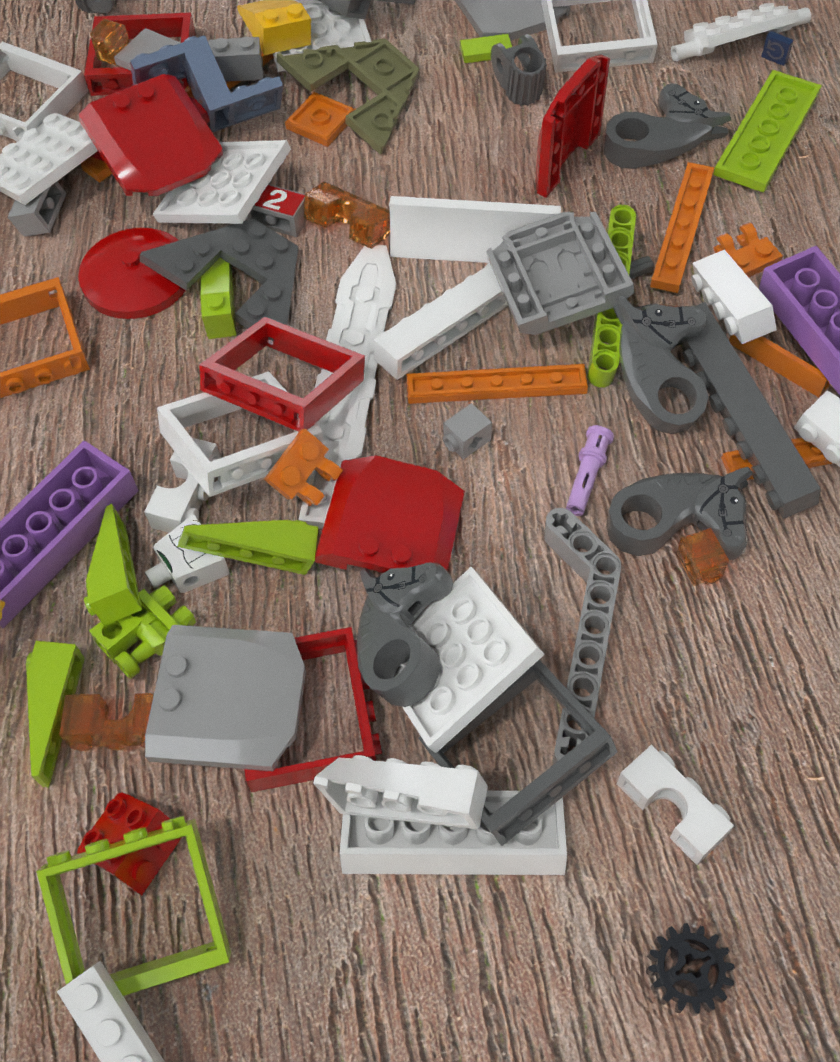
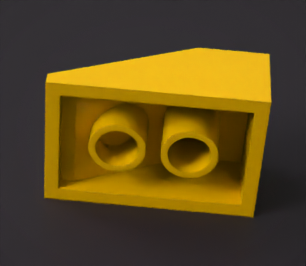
[237,0,311,55]

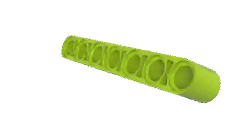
[588,205,636,388]

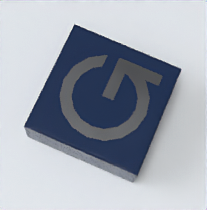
[761,31,794,66]

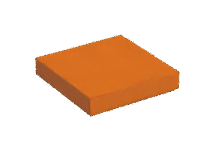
[285,92,356,147]

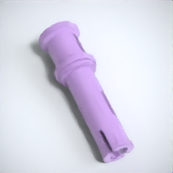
[566,425,614,516]

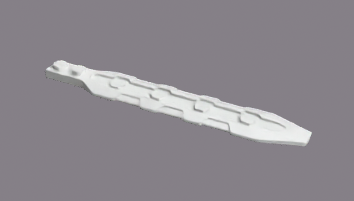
[298,244,396,529]

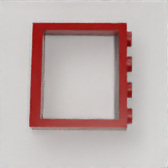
[84,12,196,96]
[199,317,365,432]
[244,627,382,793]

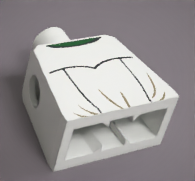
[144,514,230,593]

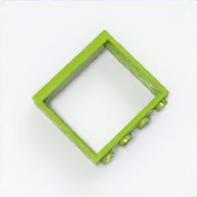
[36,816,231,996]

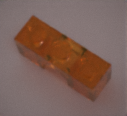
[304,182,390,249]
[59,693,154,751]

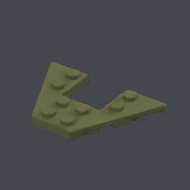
[277,38,420,155]

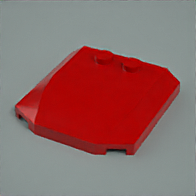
[535,54,610,198]
[78,74,223,196]
[314,455,465,573]

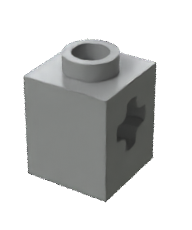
[443,403,492,460]

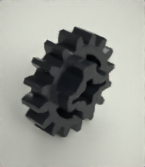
[646,923,735,1016]

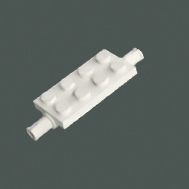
[671,3,811,61]

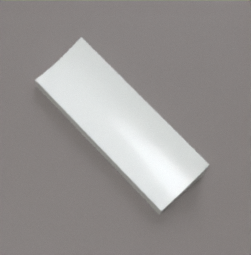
[389,196,561,263]
[340,791,567,875]

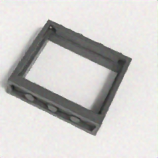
[418,659,618,846]

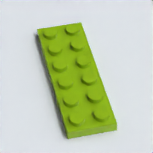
[713,70,822,193]

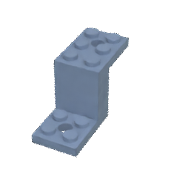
[130,35,283,132]

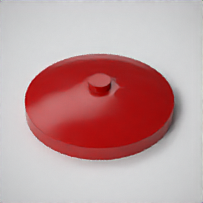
[78,227,186,319]

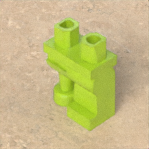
[89,585,196,679]

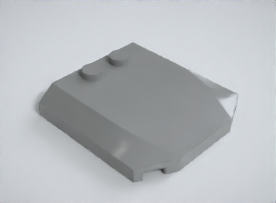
[455,0,571,41]
[486,212,634,335]
[145,625,306,771]

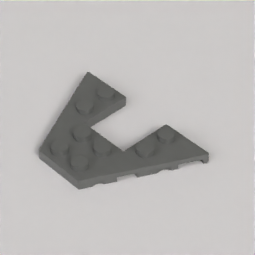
[140,218,299,341]

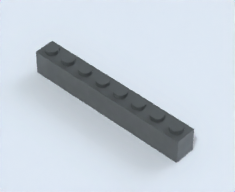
[676,302,821,519]

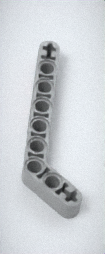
[544,508,621,765]

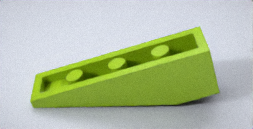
[200,258,237,339]
[84,504,142,626]
[177,520,318,575]
[26,641,85,788]

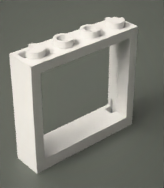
[541,0,658,73]
[0,41,88,142]
[157,371,323,497]

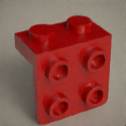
[77,792,182,896]

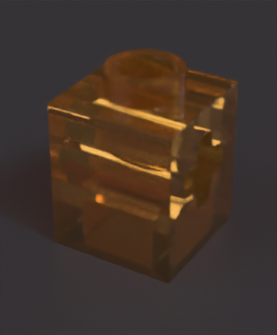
[90,19,130,66]
[676,528,729,586]

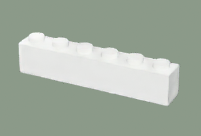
[373,263,508,380]

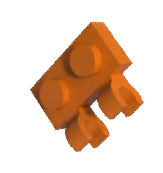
[713,222,783,277]
[264,429,343,506]

